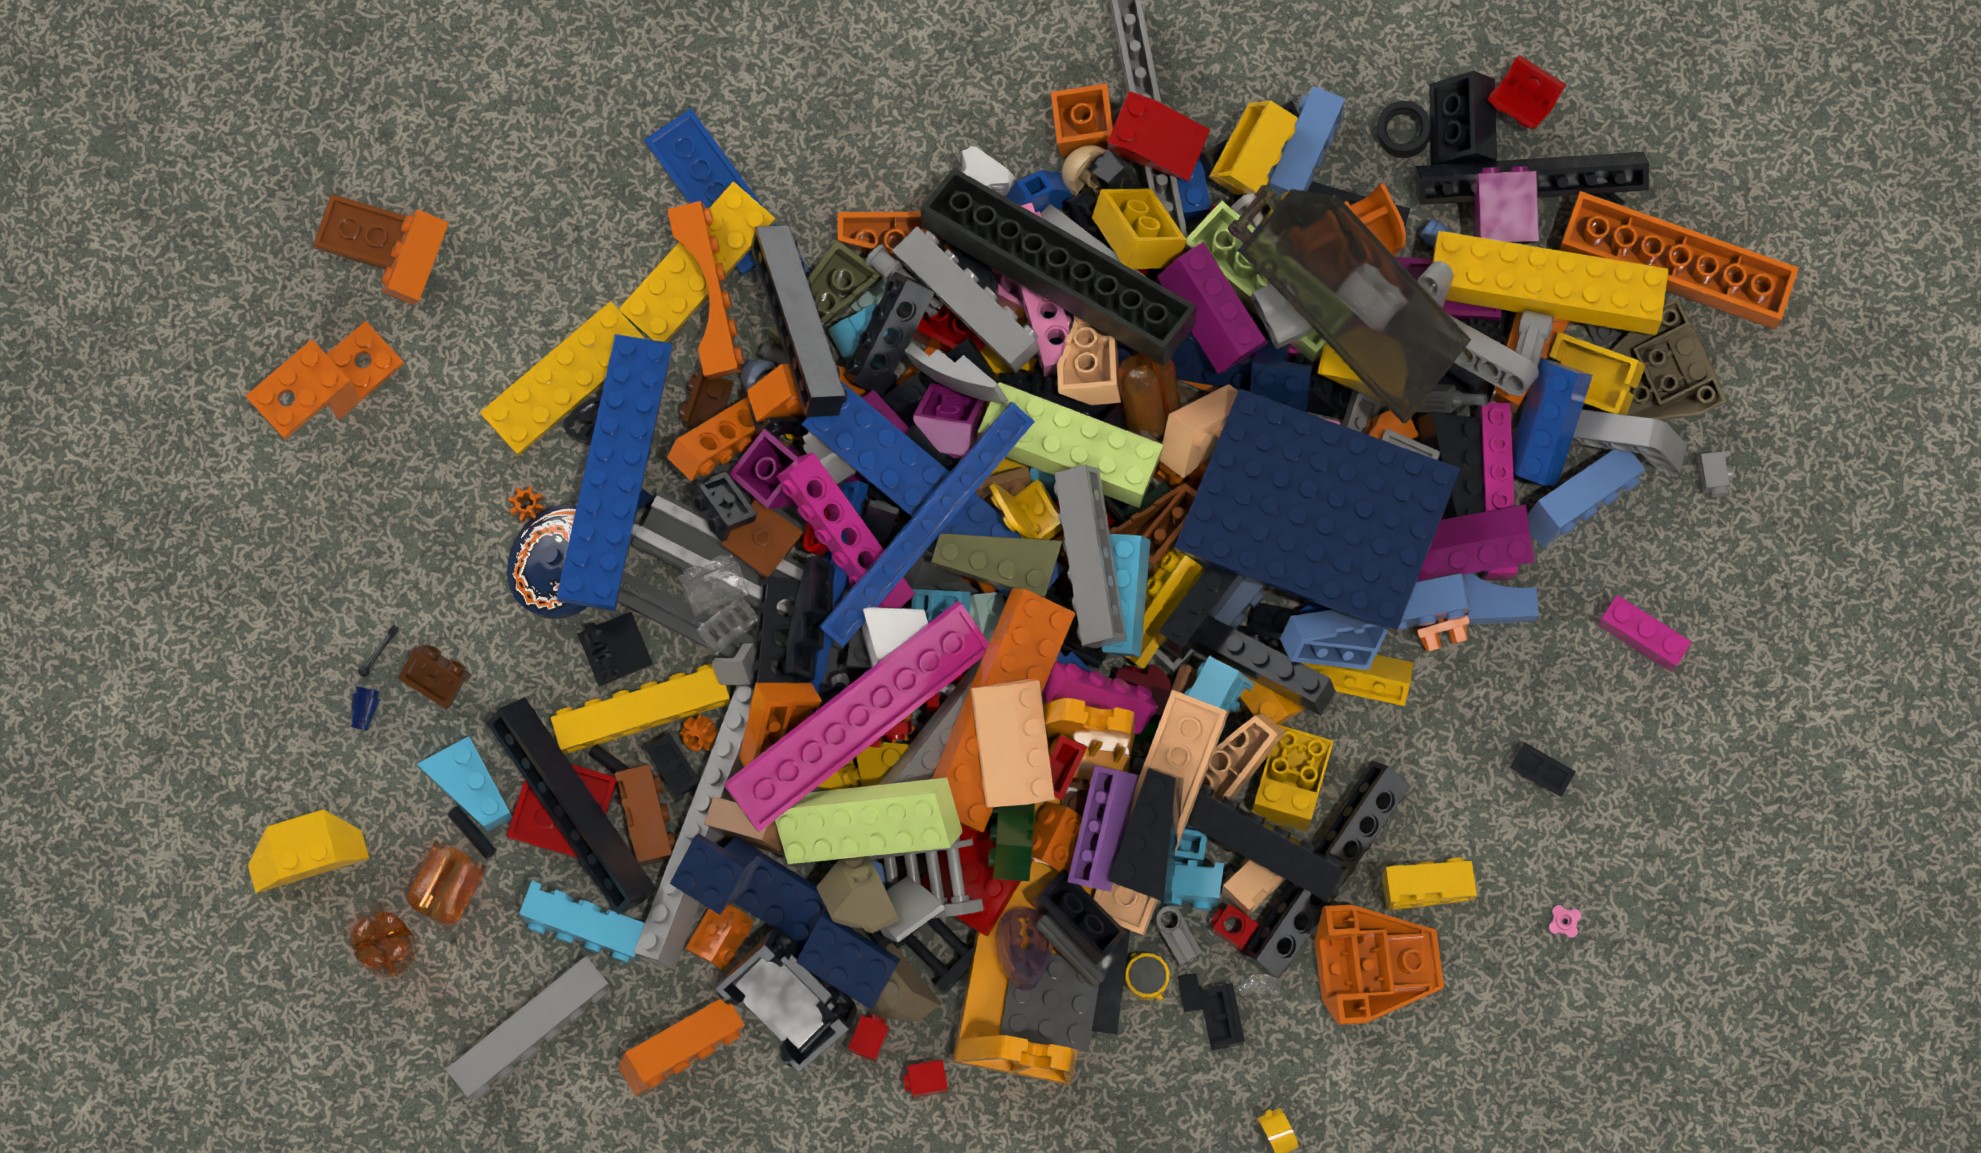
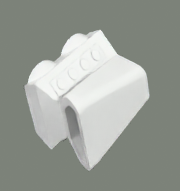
[962,146,1015,197]
[862,607,928,667]

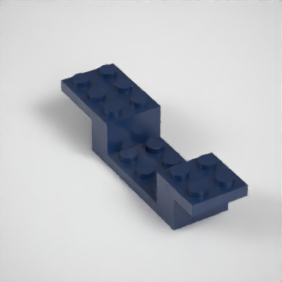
[1117,331,1312,413]
[670,833,901,1010]

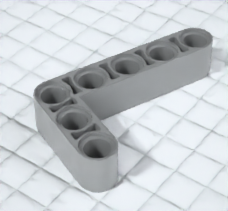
[1402,261,1539,396]
[1571,410,1687,475]

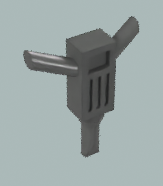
[1403,359,1488,418]

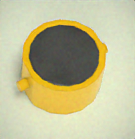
[1125,953,1170,1001]
[1256,1107,1299,1153]

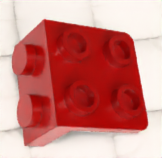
[1488,55,1567,129]

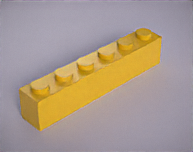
[550,664,731,755]

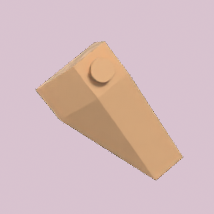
[1057,315,1121,405]

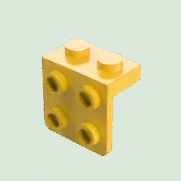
[989,479,1063,540]

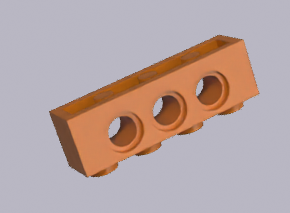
[667,396,758,481]

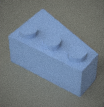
[1280,610,1388,670]

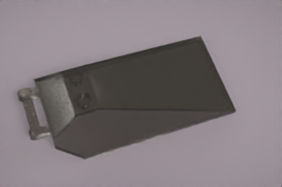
[1228,185,1471,424]

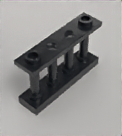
[898,918,974,995]

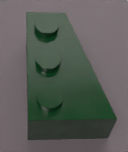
[988,803,1035,881]

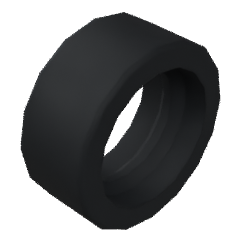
[1377,100,1431,158]

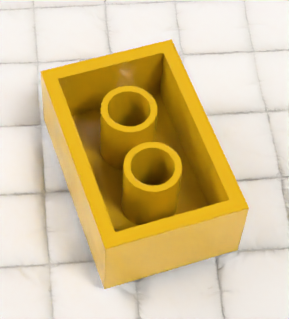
[1092,189,1187,270]

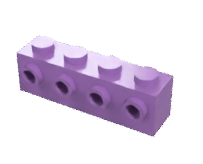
[1067,765,1138,892]

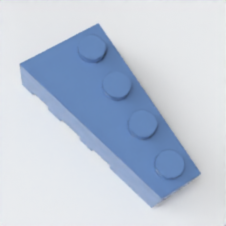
[1267,86,1345,207]
[1528,450,1646,549]

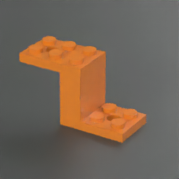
[246,321,404,440]

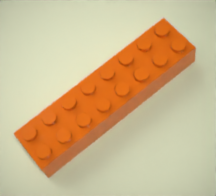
[1558,191,1799,329]
[932,588,1075,832]

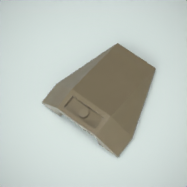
[1602,299,1727,420]

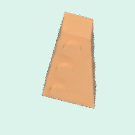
[1160,384,1238,478]
[1221,835,1294,917]

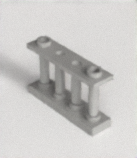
[869,837,983,919]

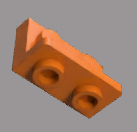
[685,905,754,971]

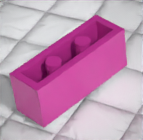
[1598,595,1692,672]

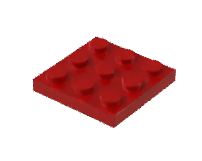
[506,764,617,860]
[920,826,1034,936]

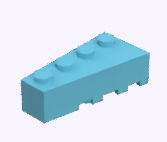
[519,881,645,963]

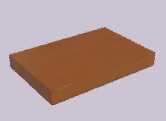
[313,194,406,269]

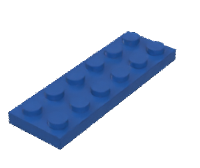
[644,109,777,277]

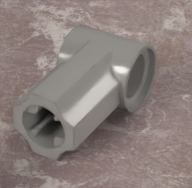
[1515,310,1554,367]
[1155,906,1202,966]

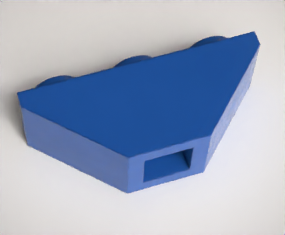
[1006,170,1082,213]

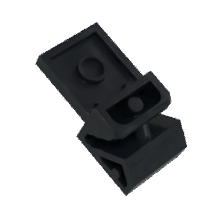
[882,337,1001,429]

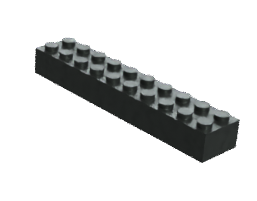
[920,167,1197,366]

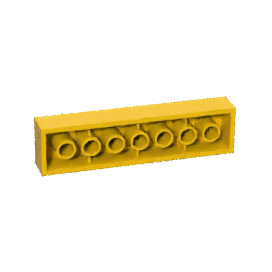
[1432,231,1668,335]

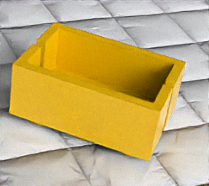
[1209,100,1298,195]
[1549,332,1646,415]

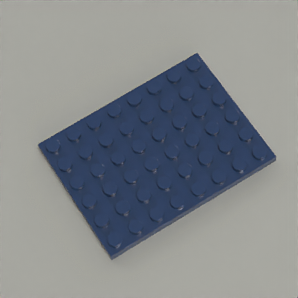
[1174,388,1461,633]

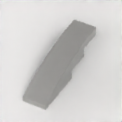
[904,342,1008,404]

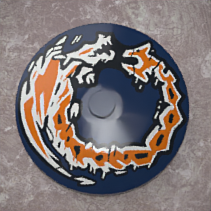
[507,505,588,619]

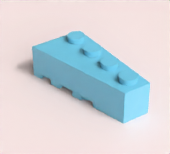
[1102,534,1150,657]

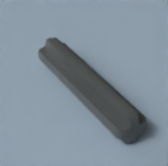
[1035,915,1105,986]

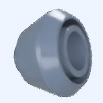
[740,359,777,391]

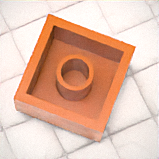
[1051,83,1114,158]

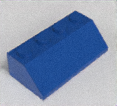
[1512,357,1593,486]

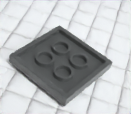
[999,947,1102,1052]

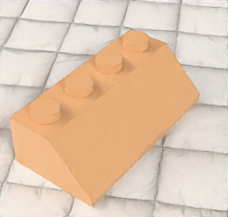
[971,679,1055,807]

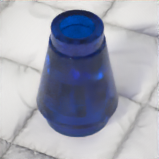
[351,686,381,731]

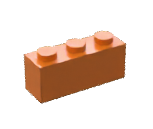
[381,209,449,305]

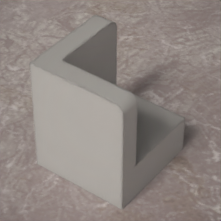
[712,643,755,685]
[1152,646,1194,678]

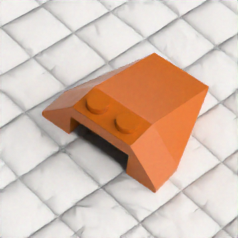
[1315,905,1444,1025]

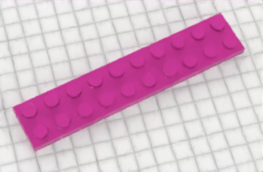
[723,601,989,832]

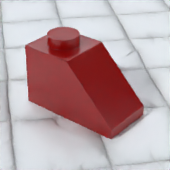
[1048,734,1087,800]

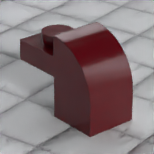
[1116,664,1172,719]

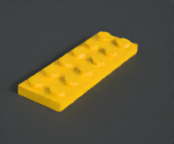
[618,181,777,343]
[480,301,645,456]

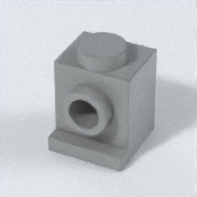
[1697,451,1733,497]

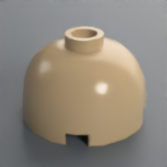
[1062,145,1107,198]

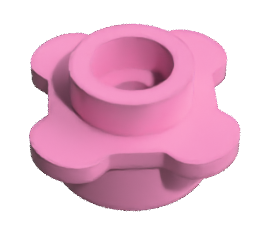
[1549,905,1581,938]

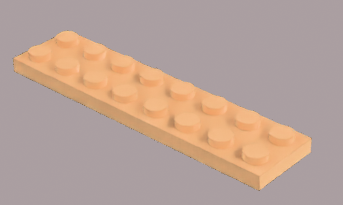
[1093,690,1229,935]

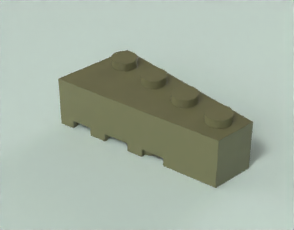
[767,240,883,349]
[930,534,1062,598]

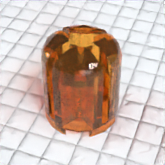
[1118,352,1182,435]
[407,840,487,925]
[350,911,417,978]

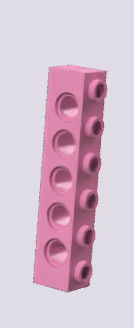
[1016,203,1073,377]

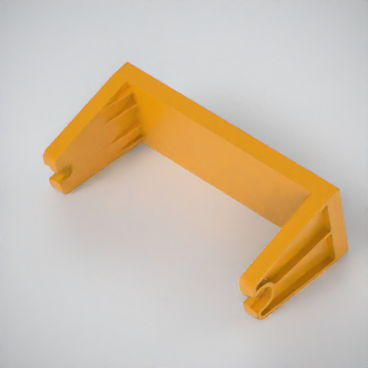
[952,698,1135,1085]

